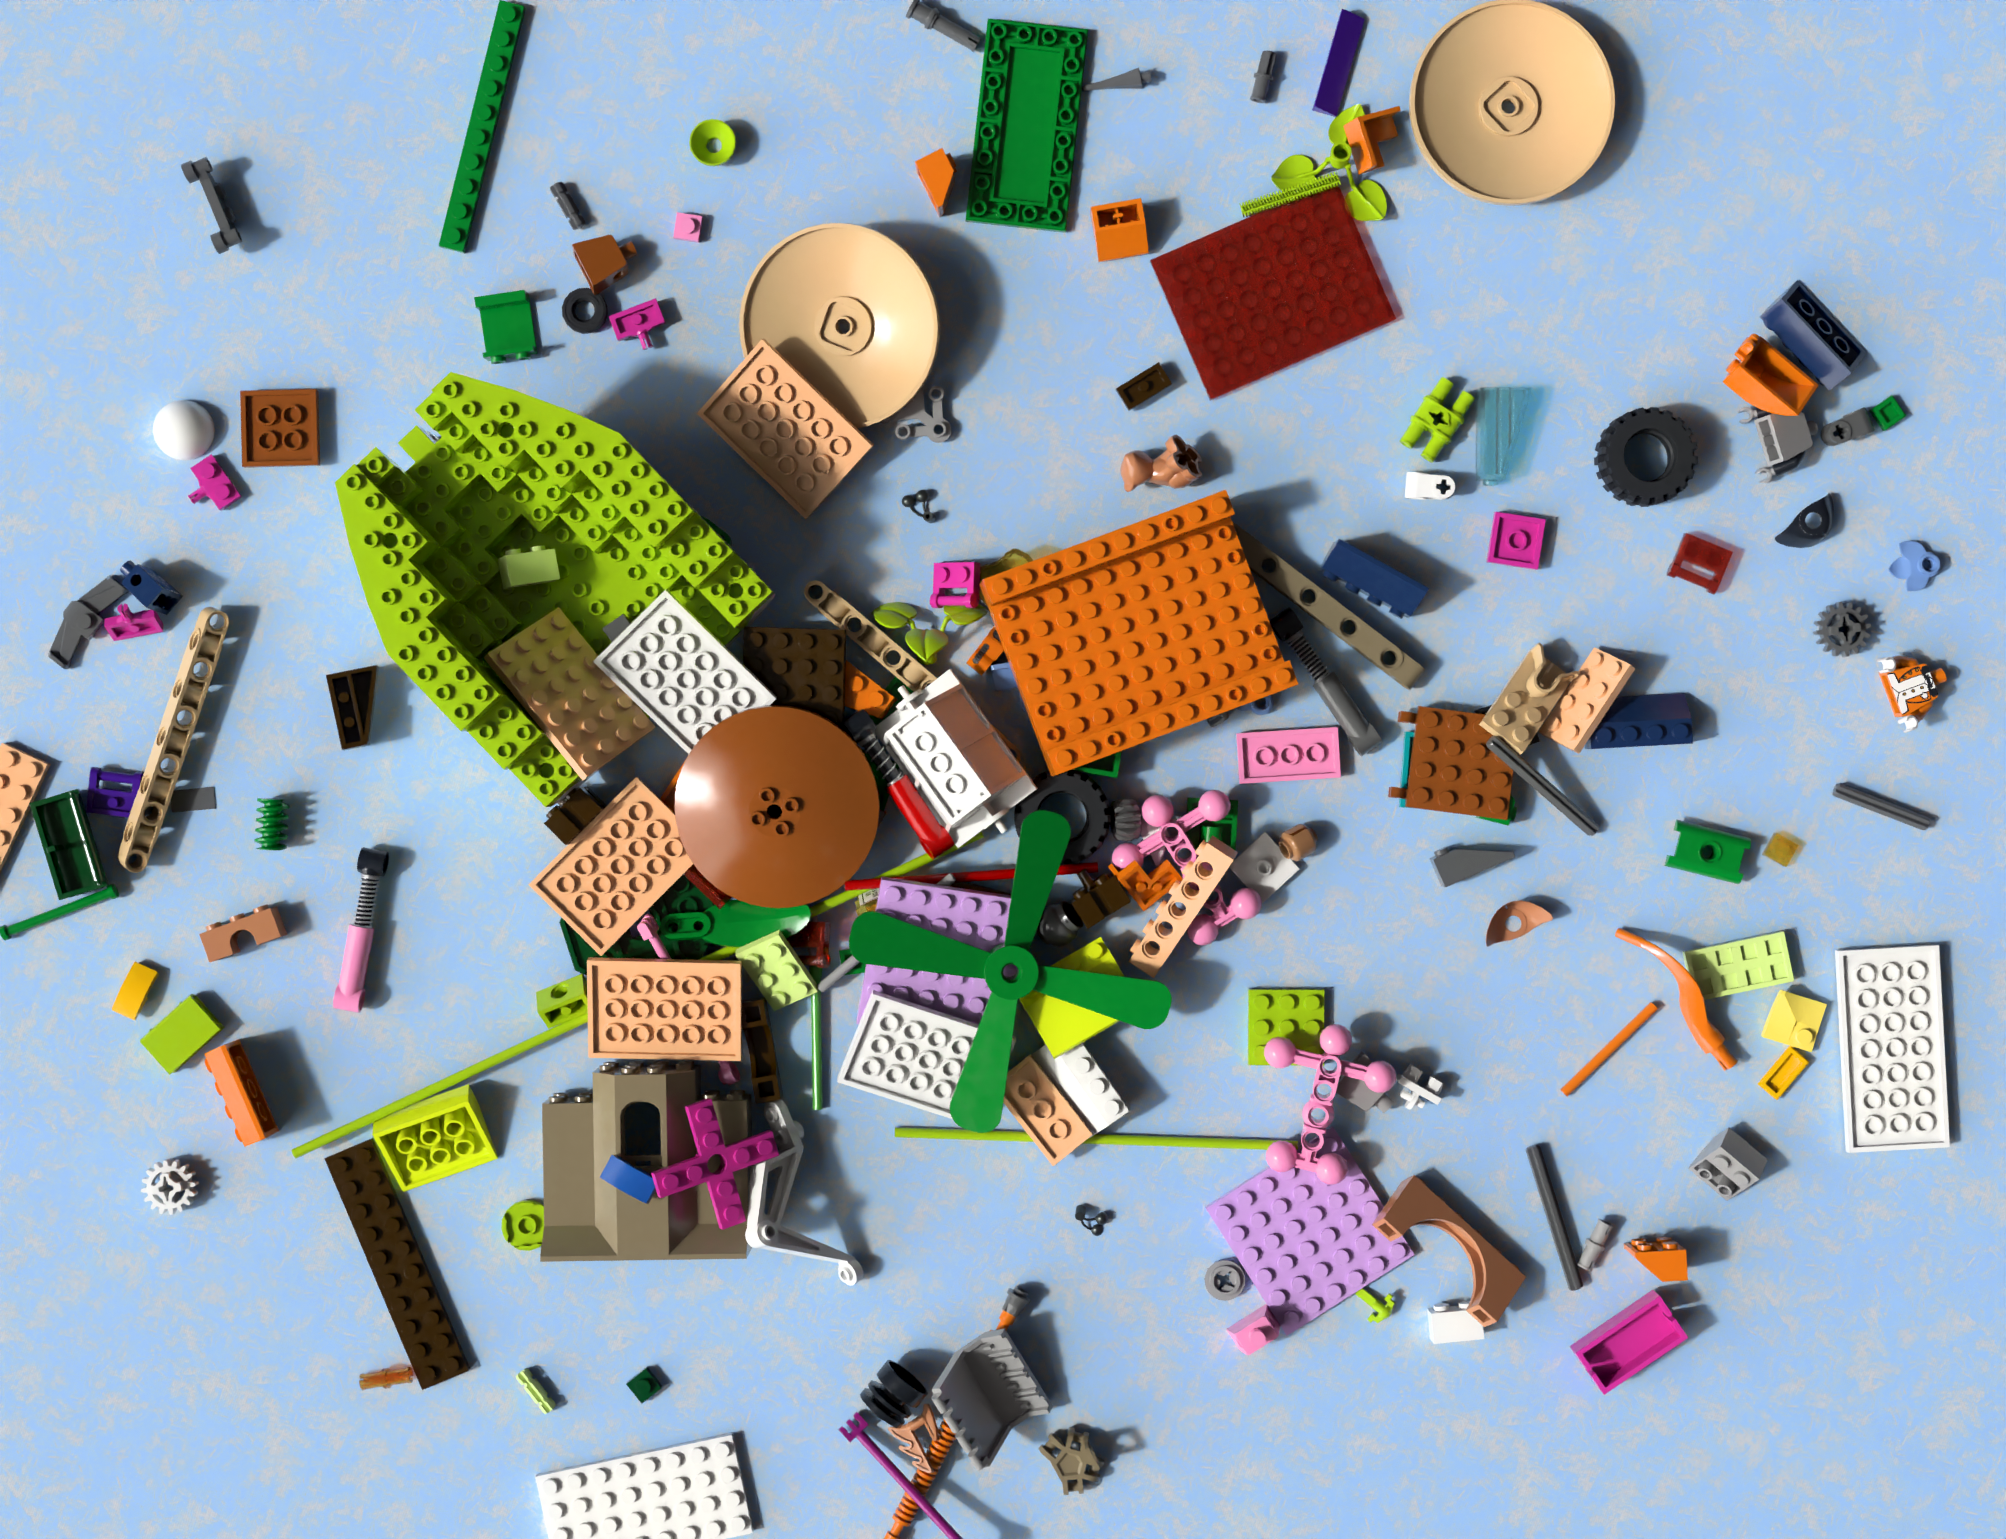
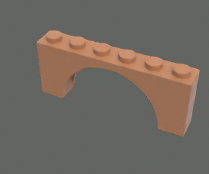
[1372,1175,1526,1327]

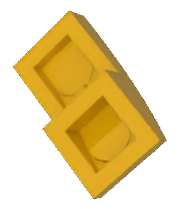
[112,962,159,1021]

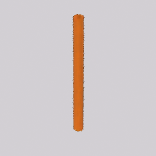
[1560,1002,1658,1097]

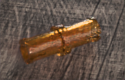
[359,1366,413,1390]

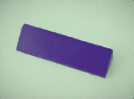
[1312,9,1365,117]

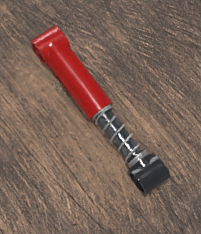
[841,709,955,860]

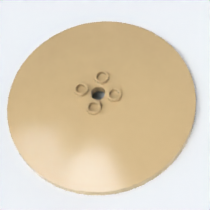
[1409,0,1615,206]
[739,223,940,428]

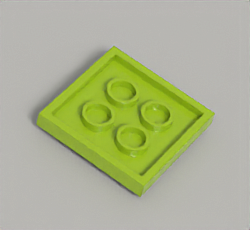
[1247,989,1324,1066]

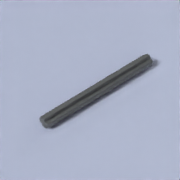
[1486,736,1599,836]
[1526,1145,1583,1291]

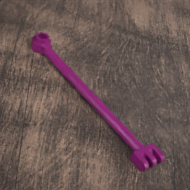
[838,1412,963,1539]

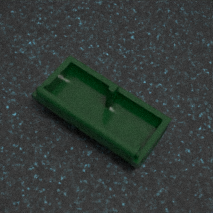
[29,789,109,900]

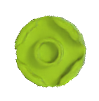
[501,1200,544,1251]

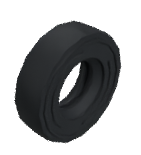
[562,288,608,334]

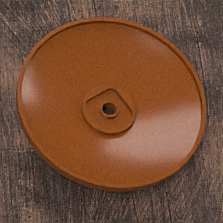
[674,705,880,908]

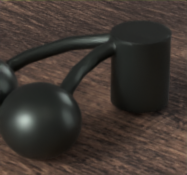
[902,490,936,523]
[1075,1205,1108,1236]

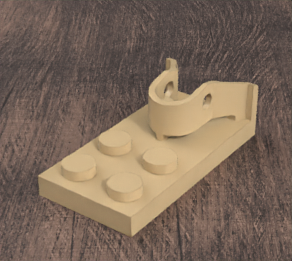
[1479,642,1580,755]

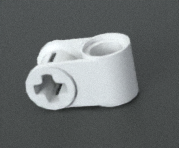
[1405,472,1455,500]

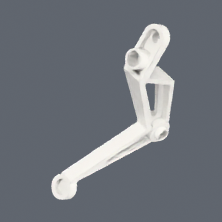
[745,1100,864,1285]

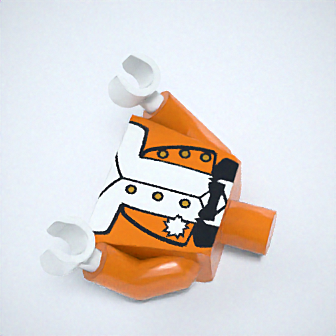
[1877,655,1947,733]

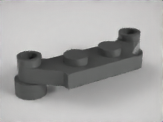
[181,157,242,254]

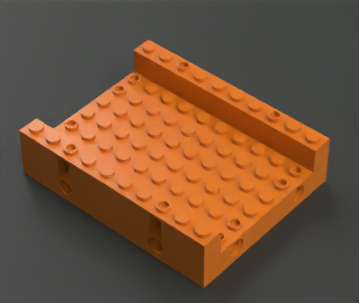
[980,490,1298,776]

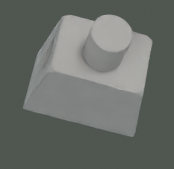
[1336,1051,1394,1113]

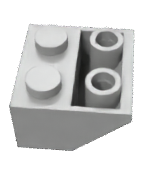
[1688,1127,1768,1201]

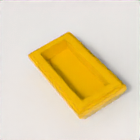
[1758,1046,1809,1100]

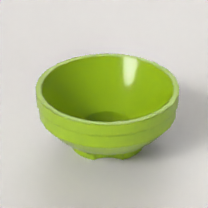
[689,119,736,167]

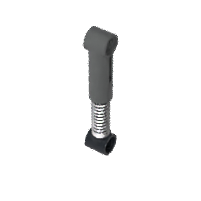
[1269,607,1383,757]

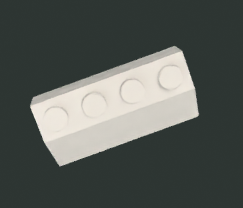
[1031,1043,1130,1137]

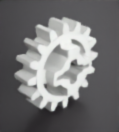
[141,1159,199,1215]

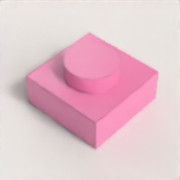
[673,212,703,243]

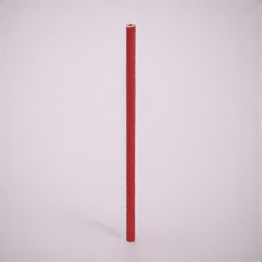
[845,862,1098,891]

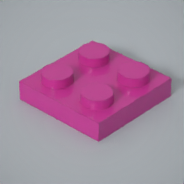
[1486,512,1546,570]

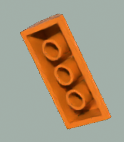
[205,1039,279,1146]

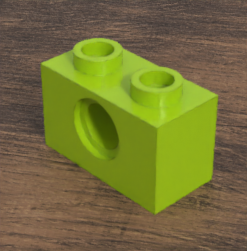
[536,974,588,1029]

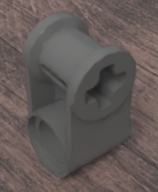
[1820,407,1875,446]

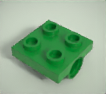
[1186,797,1238,851]

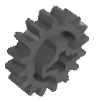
[1813,602,1871,657]

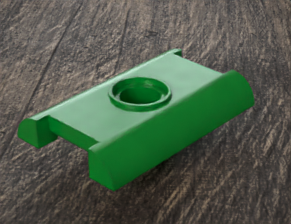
[1664,819,1751,884]

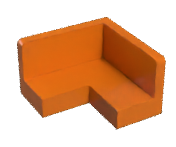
[1343,106,1401,174]
[1108,860,1183,911]

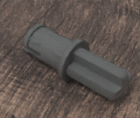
[1250,51,1277,103]

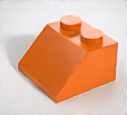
[915,148,957,217]

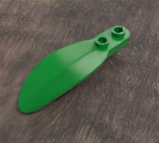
[660,899,812,947]

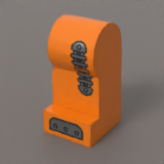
[966,626,1004,676]

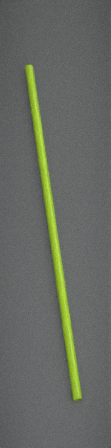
[895,1127,1298,1150]

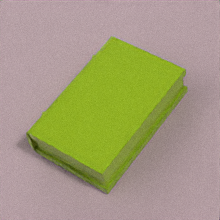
[140,994,225,1075]

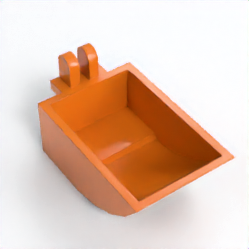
[1722,334,1819,416]

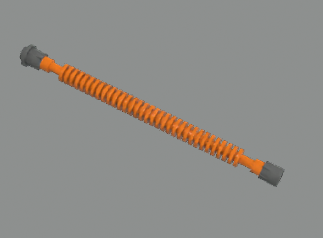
[883,1286,1031,1539]

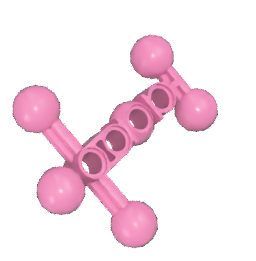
[1112,790,1262,946]
[1264,1024,1396,1185]

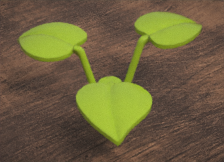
[1271,104,1387,221]
[871,602,988,665]

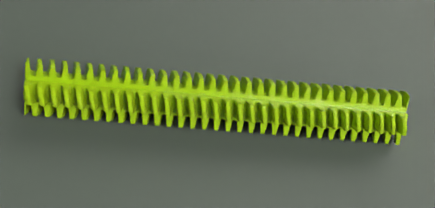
[1239,171,1341,217]

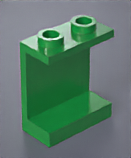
[474,290,538,364]

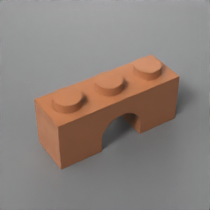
[199,904,287,962]

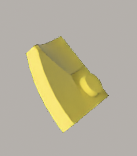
[1761,990,1827,1052]

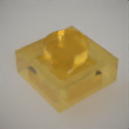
[1762,833,1799,867]

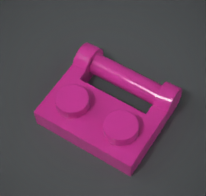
[930,562,980,608]

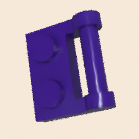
[86,767,144,817]

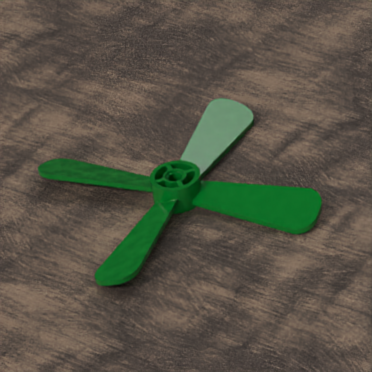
[849,810,1172,1133]

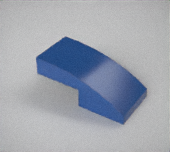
[600,1155,656,1204]

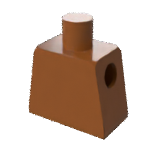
[572,235,637,296]

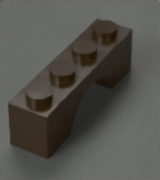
[741,997,783,1104]

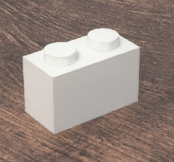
[1427,1301,1484,1344]

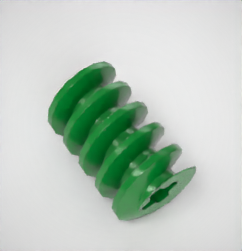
[254,798,290,850]

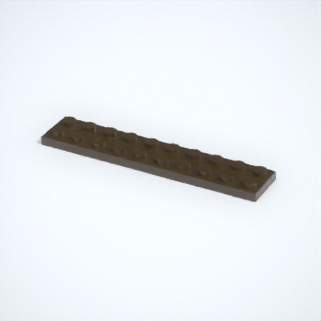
[324,1138,470,1390]

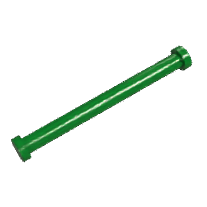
[0,884,119,941]

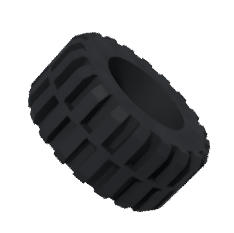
[1594,407,1698,507]
[1014,770,1111,866]

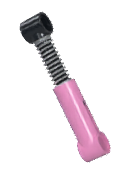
[333,847,389,1013]

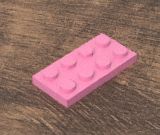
[1236,727,1341,784]

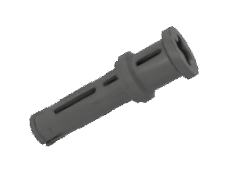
[906,0,981,52]

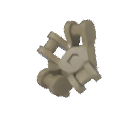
[1038,1427,1105,1495]

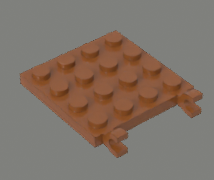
[1388,706,1513,820]

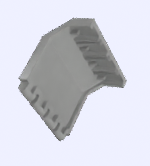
[931,1329,1053,1471]

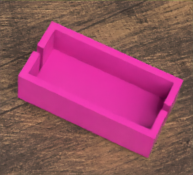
[1570,1290,1688,1395]

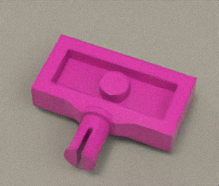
[609,298,666,350]
[188,454,242,511]
[104,603,164,641]

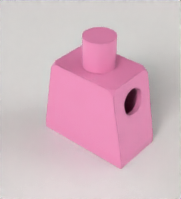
[1226,1304,1280,1355]

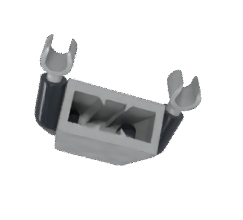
[1738,407,1818,483]

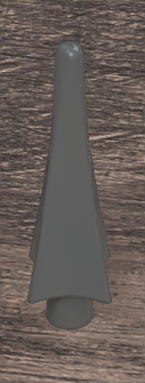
[1082,68,1152,91]

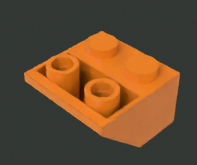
[1090,198,1149,262]
[1624,1237,1688,1282]

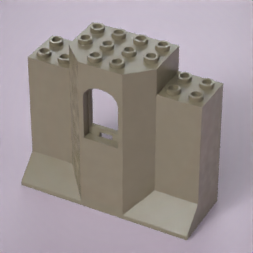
[540,1061,752,1262]

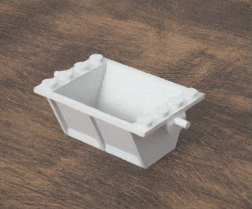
[874,669,1038,848]

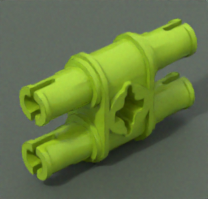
[1399,377,1475,463]

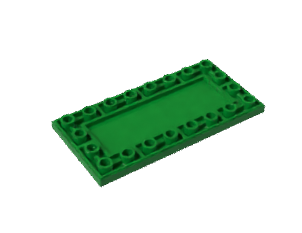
[965,19,1088,233]

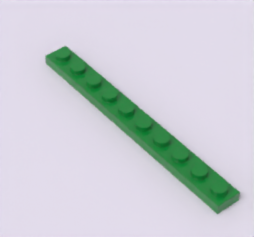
[439,0,526,254]

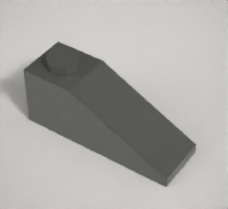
[1429,846,1515,887]

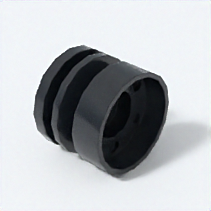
[860,1360,928,1428]

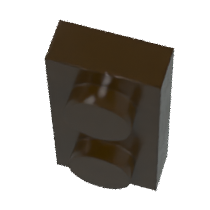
[1115,362,1172,411]

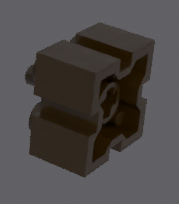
[544,787,607,845]
[1070,869,1131,929]

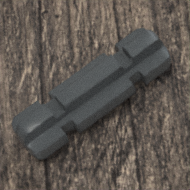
[550,182,586,230]

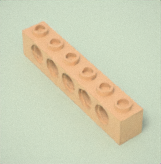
[1128,835,1238,978]

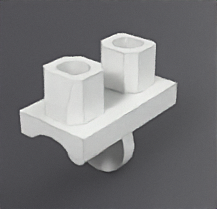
[1396,1064,1444,1110]

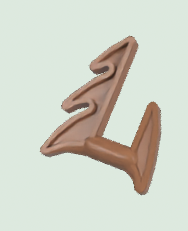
[888,1404,939,1473]

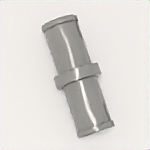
[1577,1219,1614,1271]

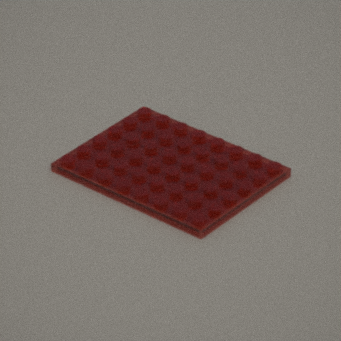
[1150,185,1396,400]

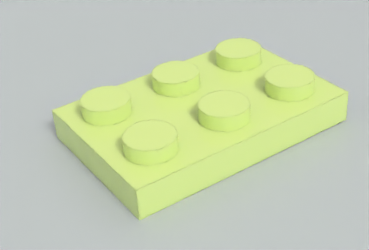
[735,930,818,1011]

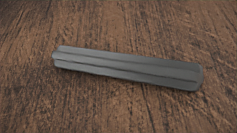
[1832,784,1930,830]

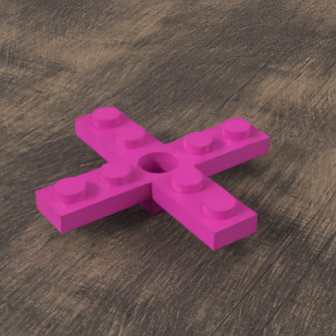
[651,1098,779,1230]

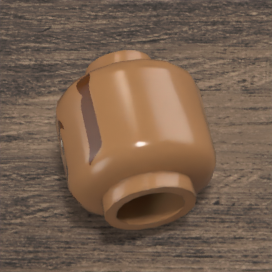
[1279,824,1318,861]

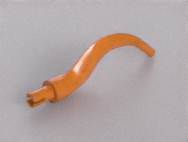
[1615,928,1738,1071]

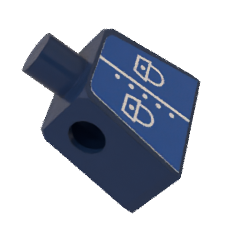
[120,560,183,615]

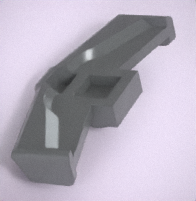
[48,575,129,669]

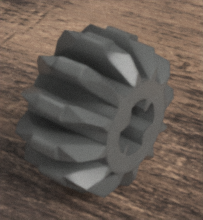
[1110,799,1141,841]

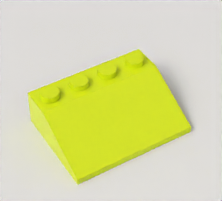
[1019,937,1124,1059]
[372,1084,498,1192]

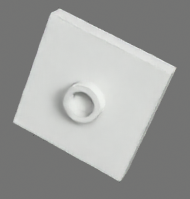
[1229,832,1299,903]

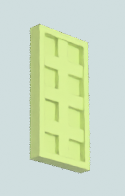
[1683,931,1794,1000]

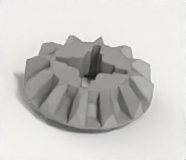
[1204,1259,1245,1301]

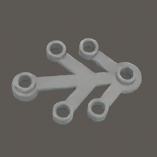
[880,386,951,443]

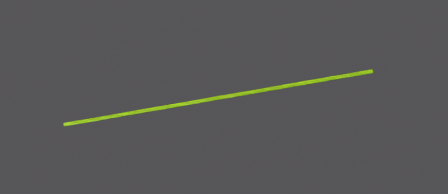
[292,832,984,1158]

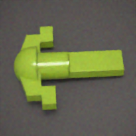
[1355,1288,1395,1323]

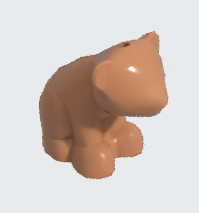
[1120,435,1202,492]

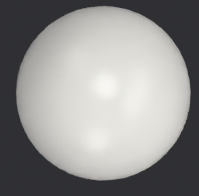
[153,400,215,461]

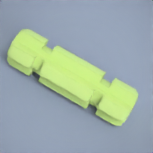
[516,1368,556,1414]

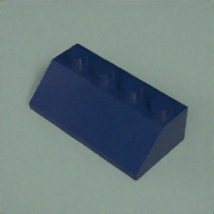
[1760,280,1867,391]
[1319,539,1429,619]
[1585,693,1693,749]

